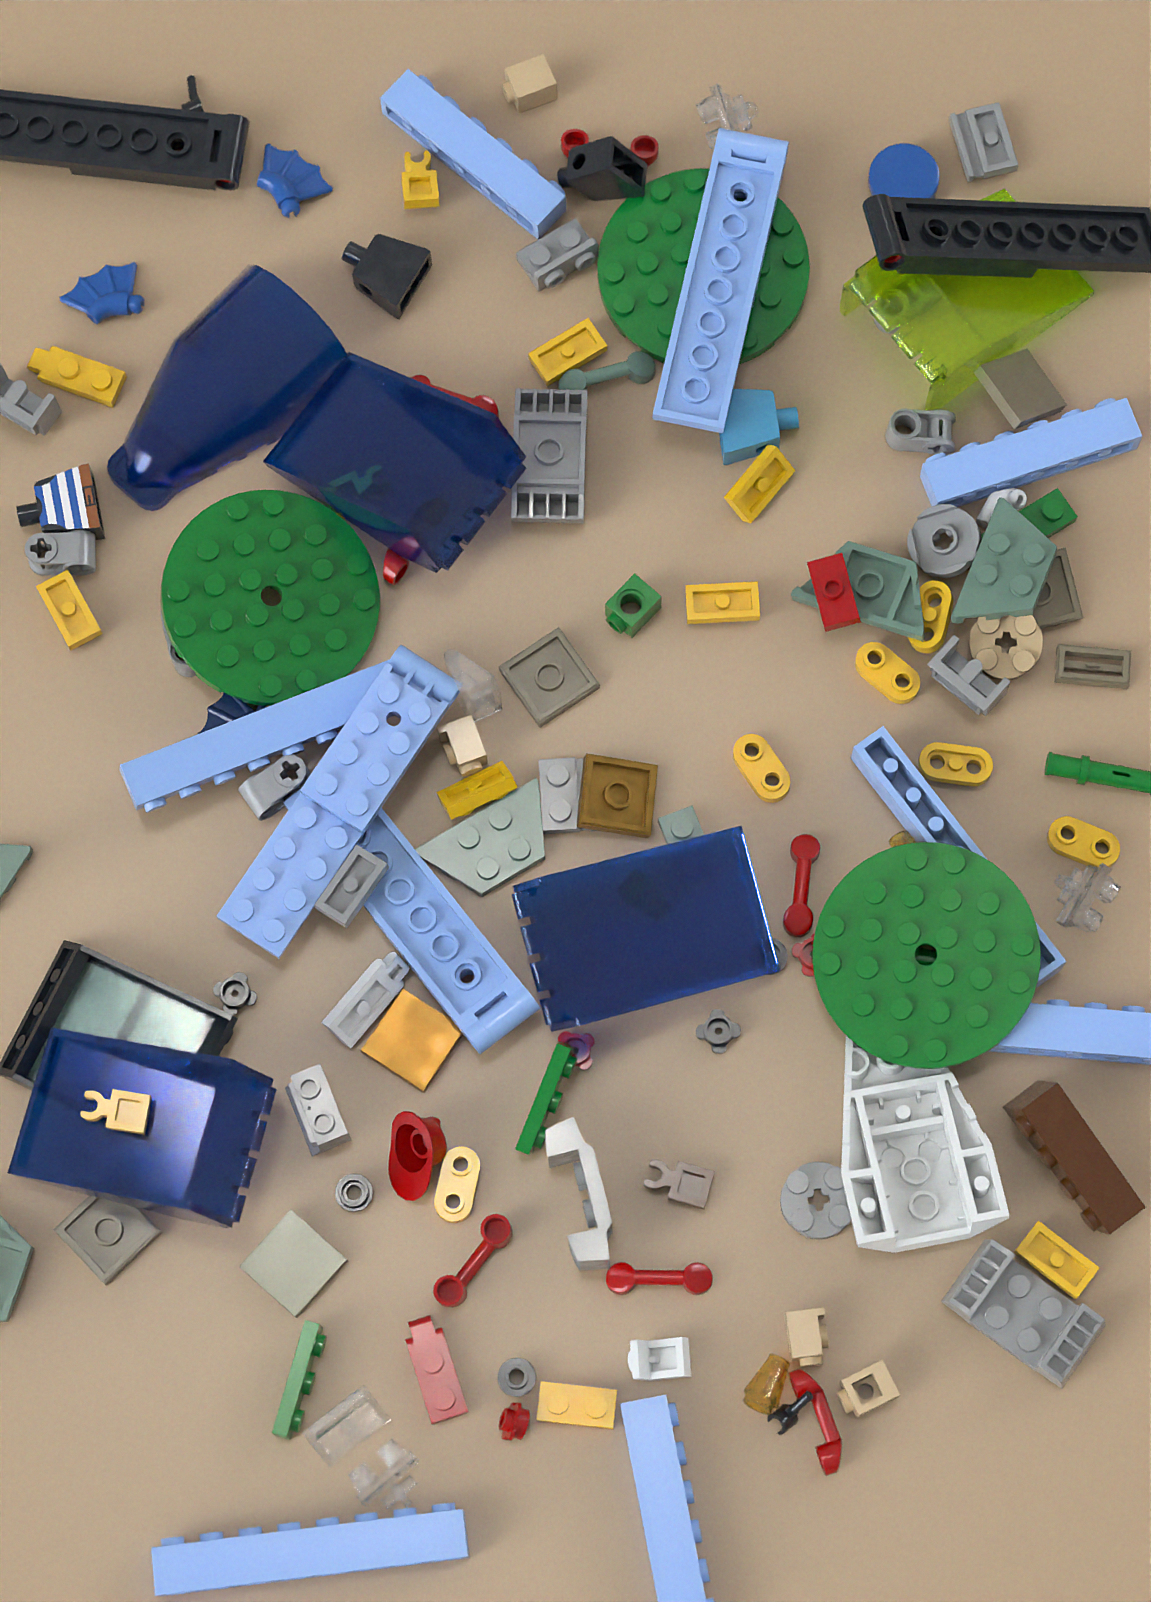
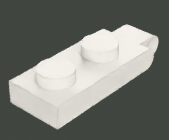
[321,952,410,1048]

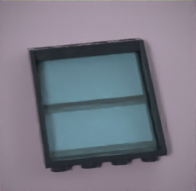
[0,940,238,1154]

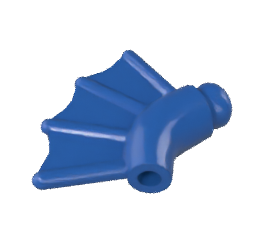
[257,143,333,218]
[59,262,144,324]

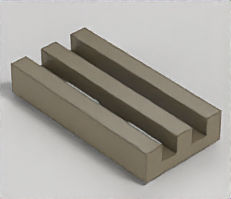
[1054,644,1131,689]

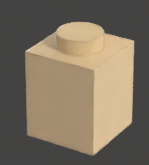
[501,54,558,114]

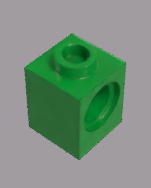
[605,573,662,638]

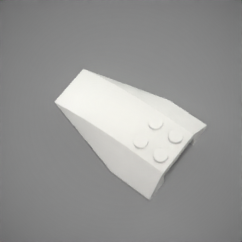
[841,1036,1010,1253]

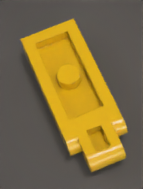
[27,346,127,408]

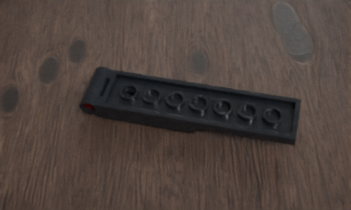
[0,89,250,191]
[862,194,1151,278]

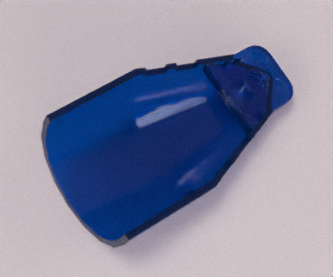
[107,265,351,511]

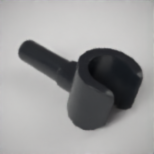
[181,75,204,112]
[767,1391,813,1435]

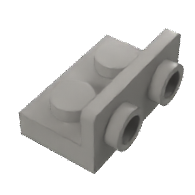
[516,218,598,292]

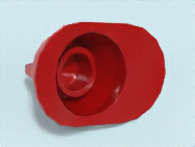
[388,1111,447,1201]

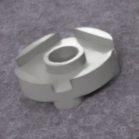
[907,504,982,578]
[780,1162,851,1240]

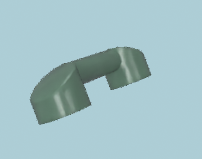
[558,351,655,390]

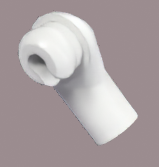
[976,488,1027,528]

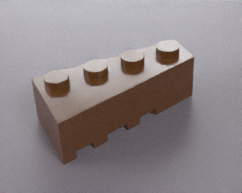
[1003,1081,1146,1235]

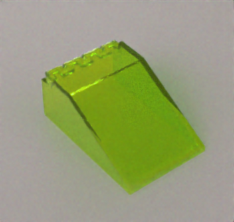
[839,188,1095,411]

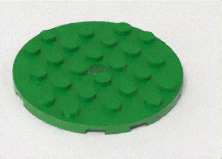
[597,168,810,365]
[160,490,380,706]
[813,842,1041,1069]

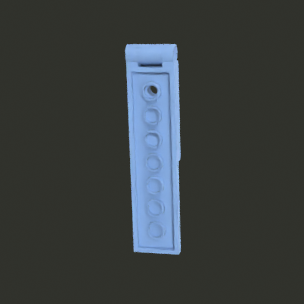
[653,128,789,433]
[216,645,463,959]
[283,789,540,1054]

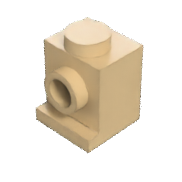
[437,715,488,777]
[784,1307,829,1367]
[837,1360,900,1418]

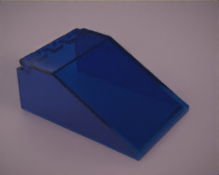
[263,352,526,573]
[511,825,780,1032]
[7,1028,277,1229]

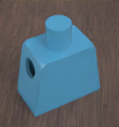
[719,389,799,465]

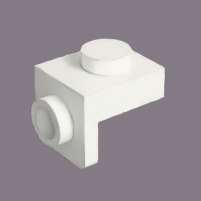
[628,1337,691,1381]

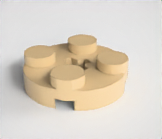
[969,615,1043,680]

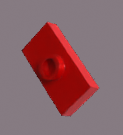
[807,553,861,632]

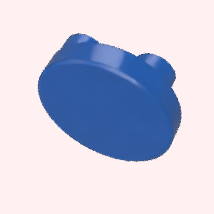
[868,143,940,199]

